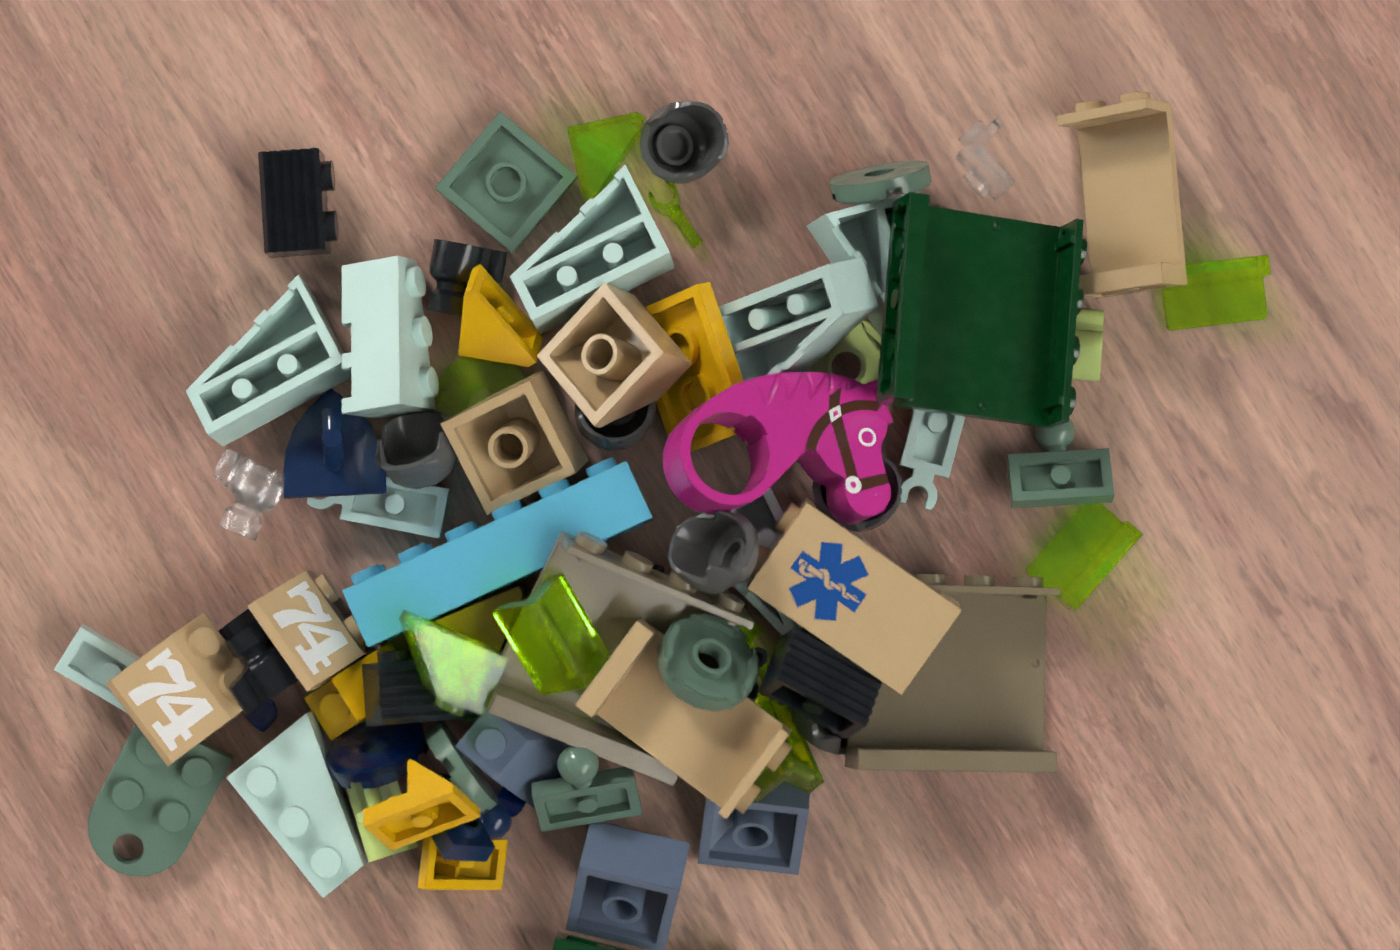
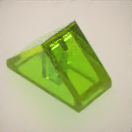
[567,112,646,204]

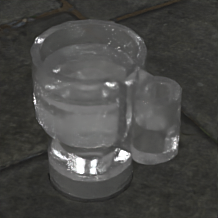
[213,447,284,540]

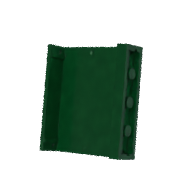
[876,192,1087,428]

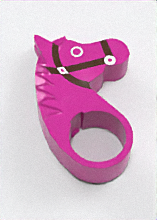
[663,372,894,525]

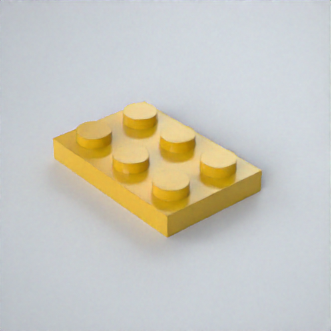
[645,281,744,453]

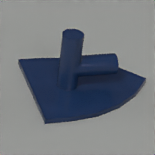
[283,388,387,499]

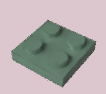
[435,111,578,255]

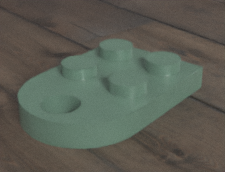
[88,724,234,876]

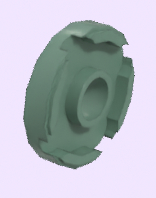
[829,160,932,205]
[657,613,759,712]
[424,721,499,814]

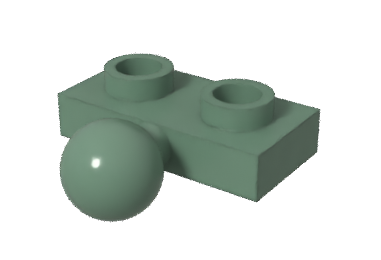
[1006,418,1114,509]
[531,745,642,832]

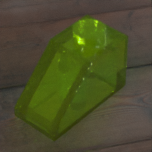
[399,609,509,716]

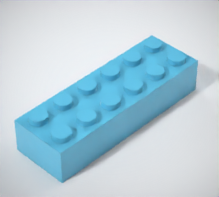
[342,457,654,647]

